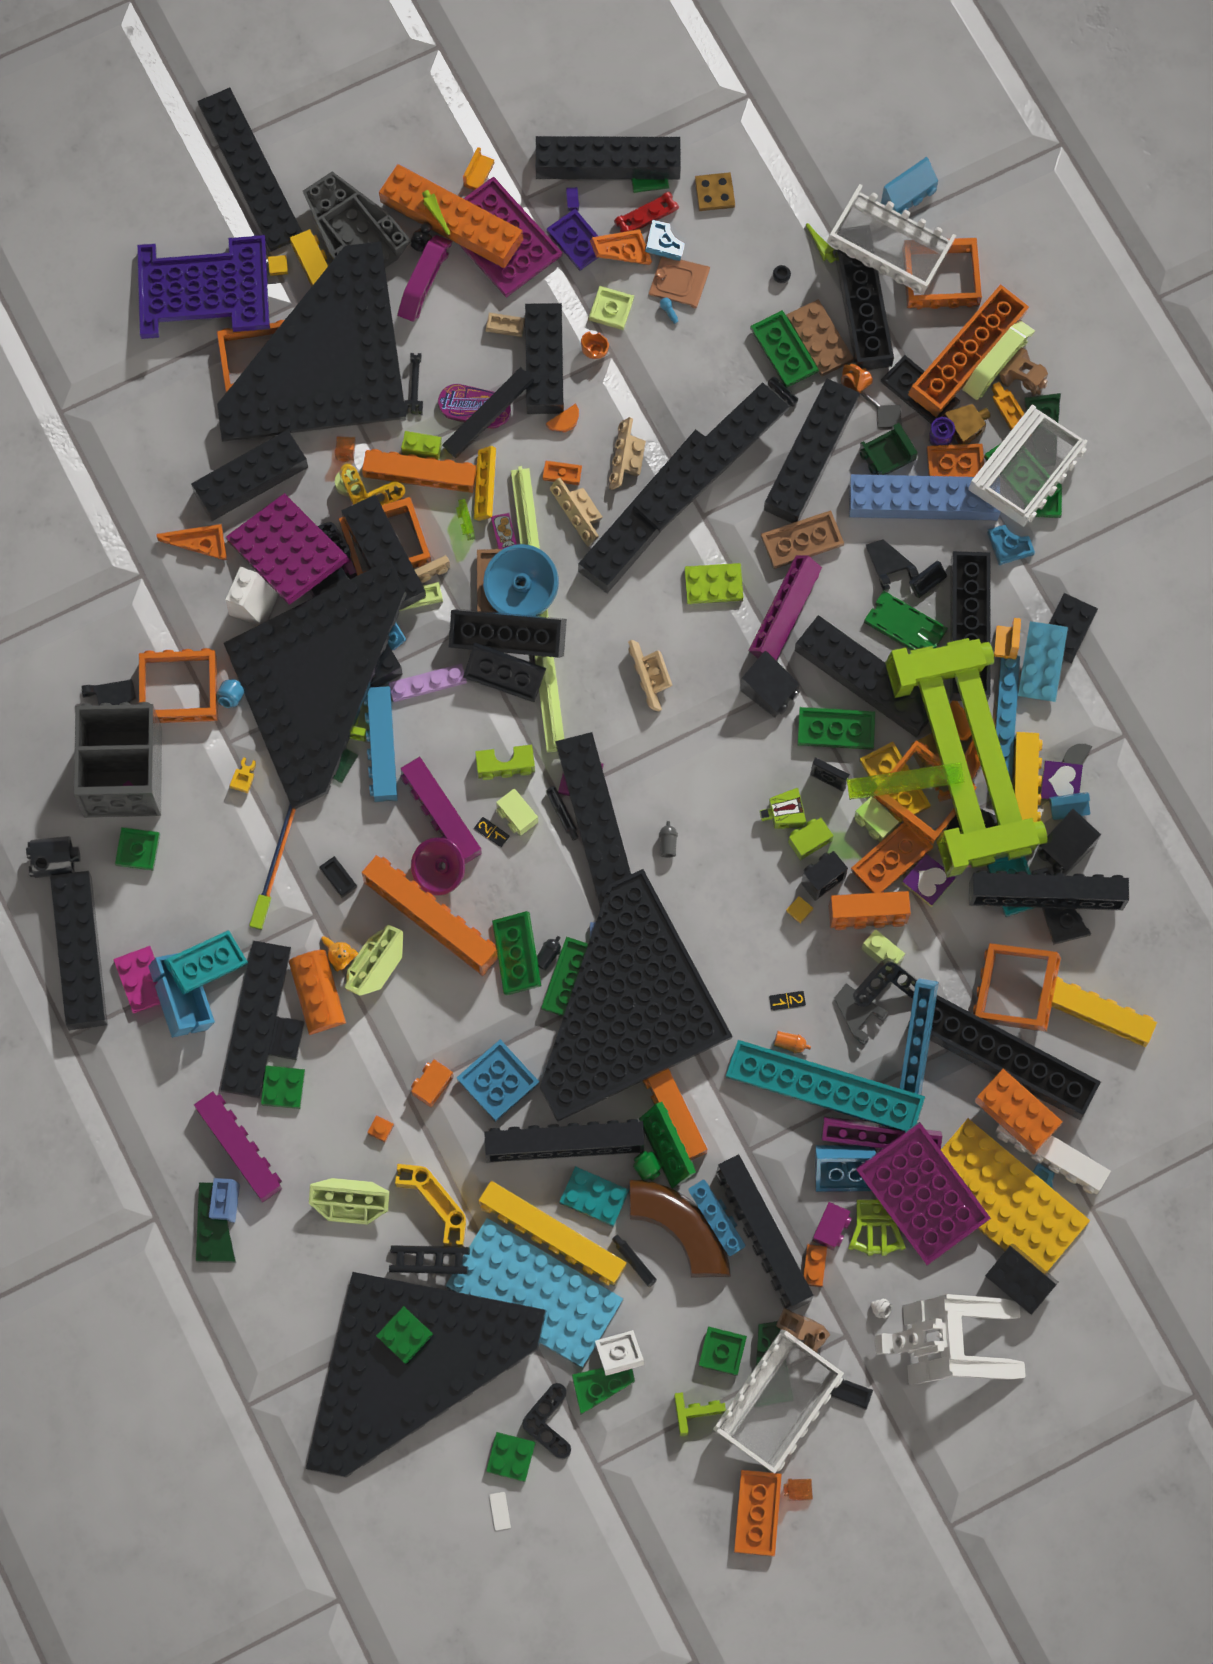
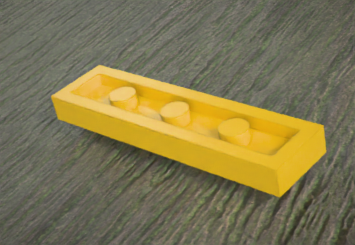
[474,446,496,521]

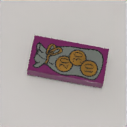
[491,513,517,549]

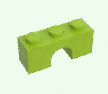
[475,744,535,780]

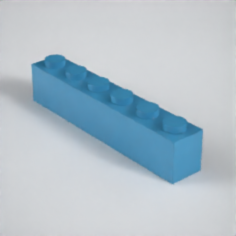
[364,686,398,802]
[900,978,939,1095]

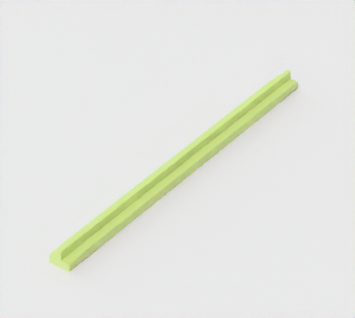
[511,466,564,753]

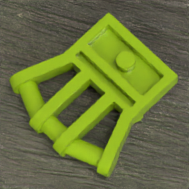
[848,1200,906,1256]

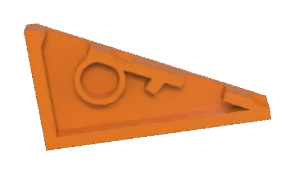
[157,524,227,560]

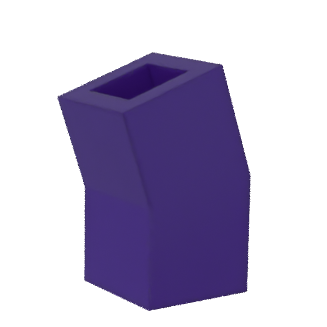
[566,187,579,211]

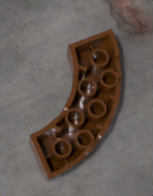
[629,1180,731,1278]

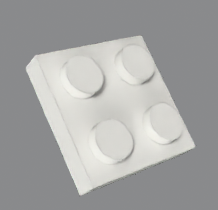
[595,1330,644,1376]

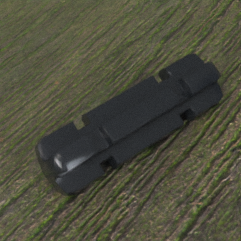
[768,377,799,407]

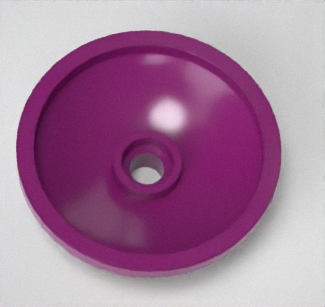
[411,837,465,895]

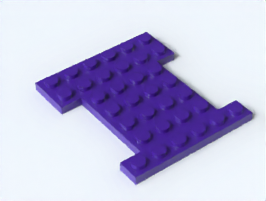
[137,235,270,339]

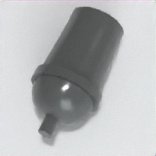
[659,821,678,858]

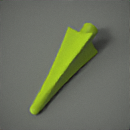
[422,190,451,235]
[806,223,836,263]

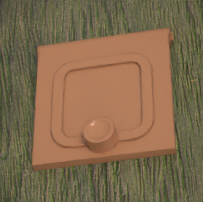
[649,256,710,308]

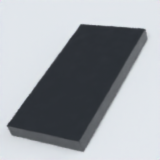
[880,355,960,424]
[463,643,546,702]

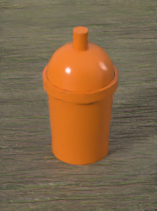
[774,1031,811,1054]

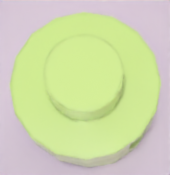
[334,470,360,496]

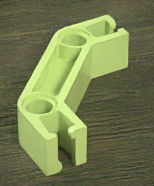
[962,321,1035,400]

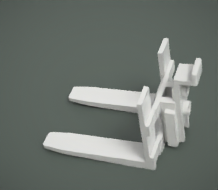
[875,1294,1025,1386]

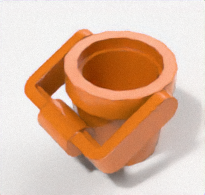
[841,364,873,393]

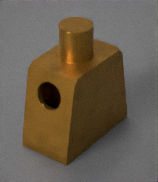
[944,404,991,445]

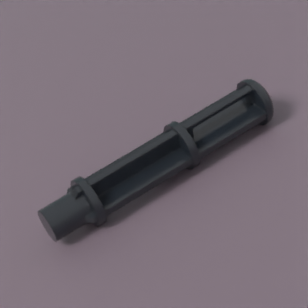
[546,786,579,841]
[612,1234,657,1287]

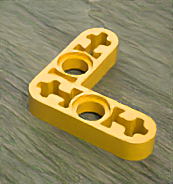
[339,464,405,505]

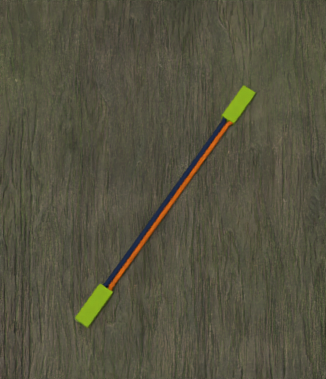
[249,804,296,930]

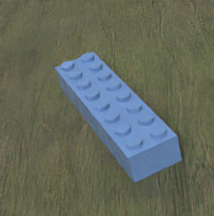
[849,474,1000,521]

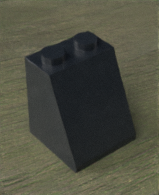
[740,651,800,718]
[1037,809,1101,876]

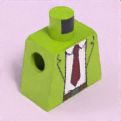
[759,788,806,829]

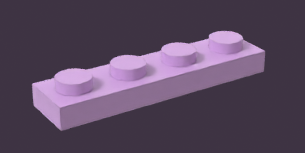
[389,664,467,702]

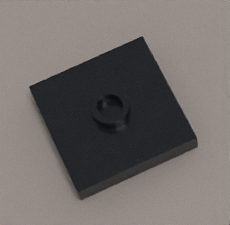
[810,757,850,792]

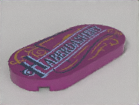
[438,384,511,429]

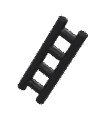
[389,1245,470,1274]

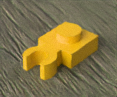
[230,757,256,793]

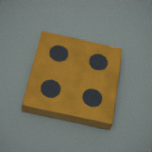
[695,172,735,211]

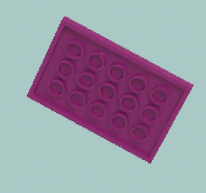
[458,176,563,298]
[226,493,349,605]
[856,1122,991,1265]

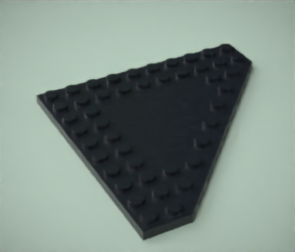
[217,241,406,442]
[224,559,407,809]
[540,869,733,1122]
[306,1272,547,1478]

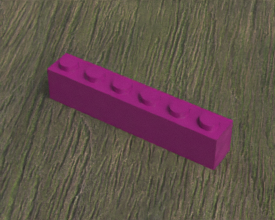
[748,555,822,660]
[400,756,482,864]
[194,1091,282,1203]
[821,1116,943,1150]

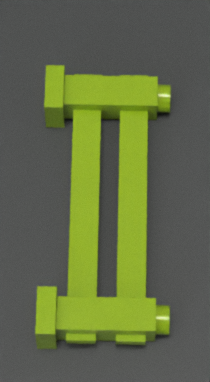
[885,638,1047,877]

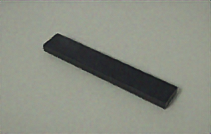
[442,367,535,459]

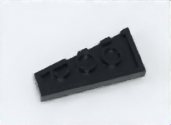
[1031,866,1091,945]

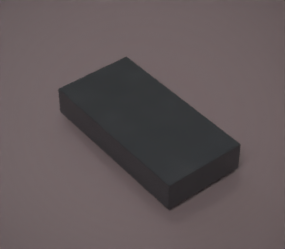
[909,561,948,598]
[319,856,357,898]
[830,1379,873,1410]

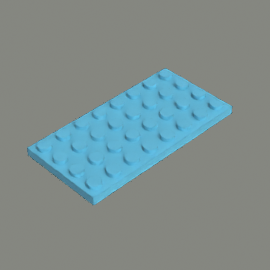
[445,1218,623,1368]

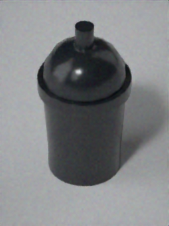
[537,936,561,971]

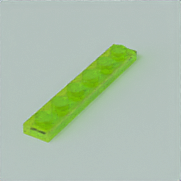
[847,762,964,800]

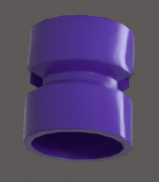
[929,417,955,446]

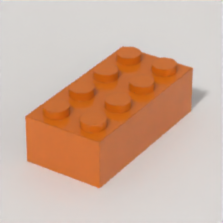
[828,891,911,930]
[975,1069,1063,1155]

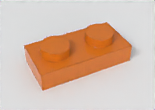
[543,460,582,485]
[803,1244,827,1287]

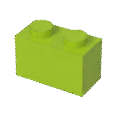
[401,431,442,460]
[788,818,834,861]

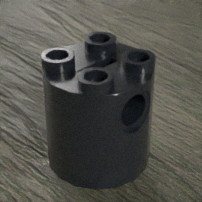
[26,836,81,878]

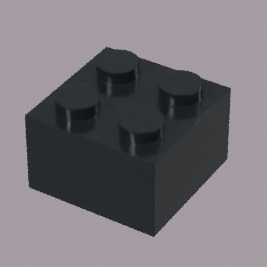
[801,850,848,901]

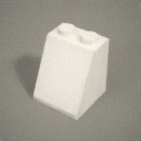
[225,567,279,626]

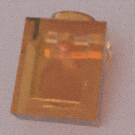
[335,436,356,462]
[783,1479,813,1501]

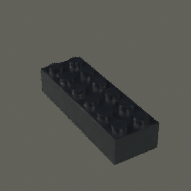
[525,303,564,414]
[191,430,308,521]
[341,495,426,610]
[448,609,567,658]

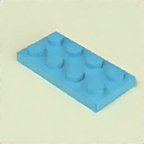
[1018,621,1068,702]

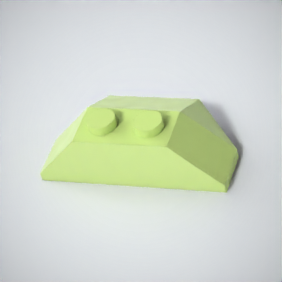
[345,925,403,996]
[309,1178,390,1225]

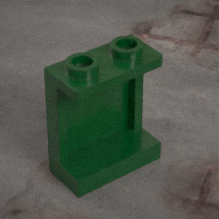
[859,423,918,475]

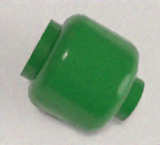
[633,1150,662,1181]

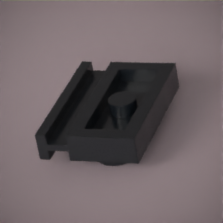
[268,1016,305,1060]

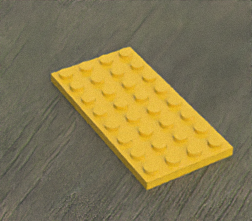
[941,1118,1090,1272]

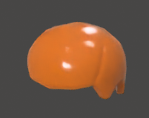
[581,331,609,359]

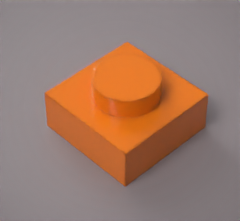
[367,1115,394,1142]

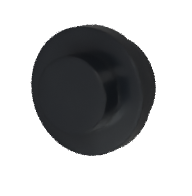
[773,265,791,283]

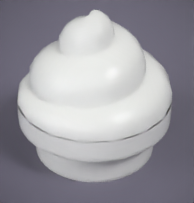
[871,1298,892,1319]

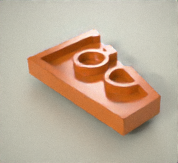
[590,229,652,265]

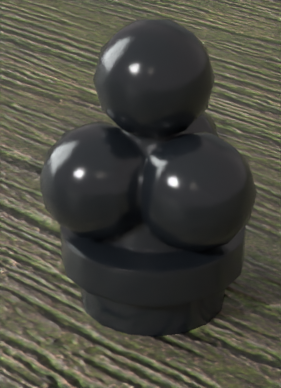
[411,222,432,252]

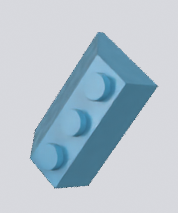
[881,157,938,215]
[815,1145,876,1192]

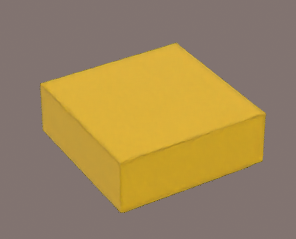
[268,255,288,276]
[786,896,814,924]

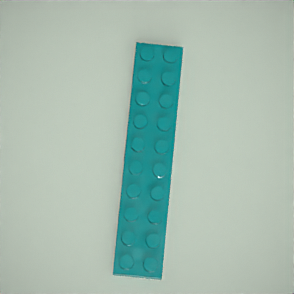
[726,1040,925,1132]

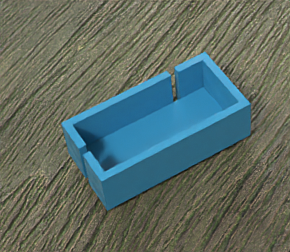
[148,953,215,1038]

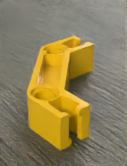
[395,1164,466,1247]

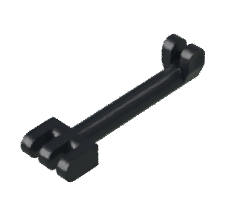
[404,353,423,415]

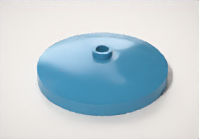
[483,544,559,616]

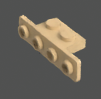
[609,417,646,490]
[550,478,603,547]
[628,640,673,712]

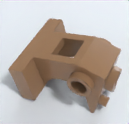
[999,347,1048,396]
[776,1308,830,1353]

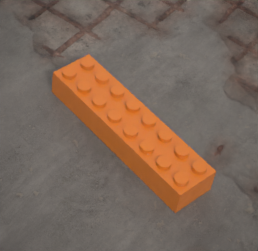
[379,164,523,269]
[908,284,1029,418]
[362,855,498,976]

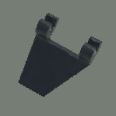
[866,539,919,590]
[81,679,136,705]

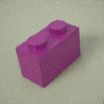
[812,1202,852,1251]

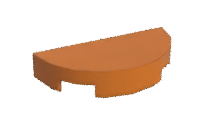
[546,403,579,432]

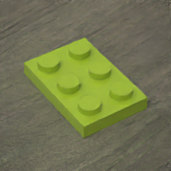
[684,563,744,604]

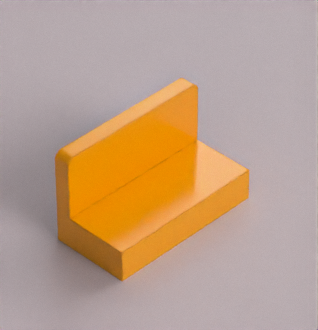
[463,147,495,190]
[994,618,1021,660]

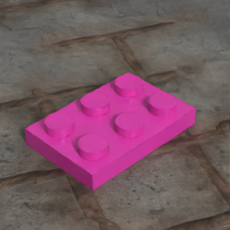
[113,946,160,1014]

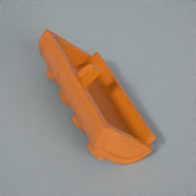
[289,950,346,1035]

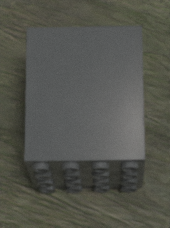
[74,702,162,818]

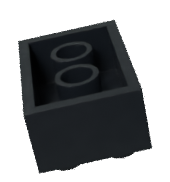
[1049,593,1098,664]
[985,1243,1059,1315]

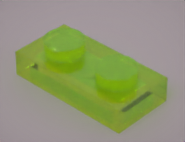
[456,499,475,541]

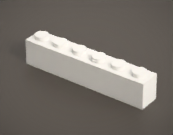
[995,1124,1111,1195]

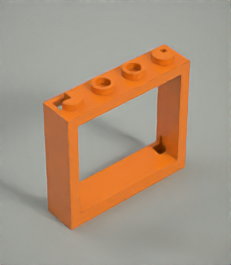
[902,238,982,310]
[217,320,284,392]
[339,497,431,576]
[139,648,218,723]
[873,740,977,844]
[973,943,1061,1032]

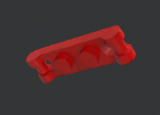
[614,192,679,232]

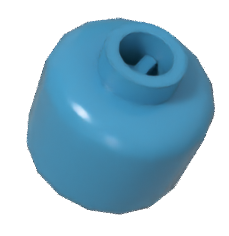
[216,679,244,708]

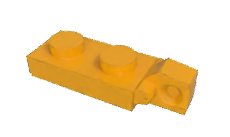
[991,382,1024,430]

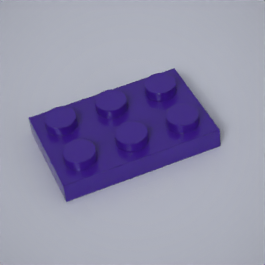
[546,209,599,271]

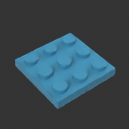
[456,1039,539,1122]

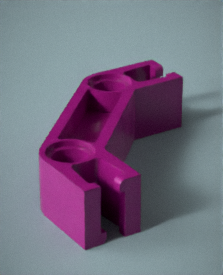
[397,235,453,322]

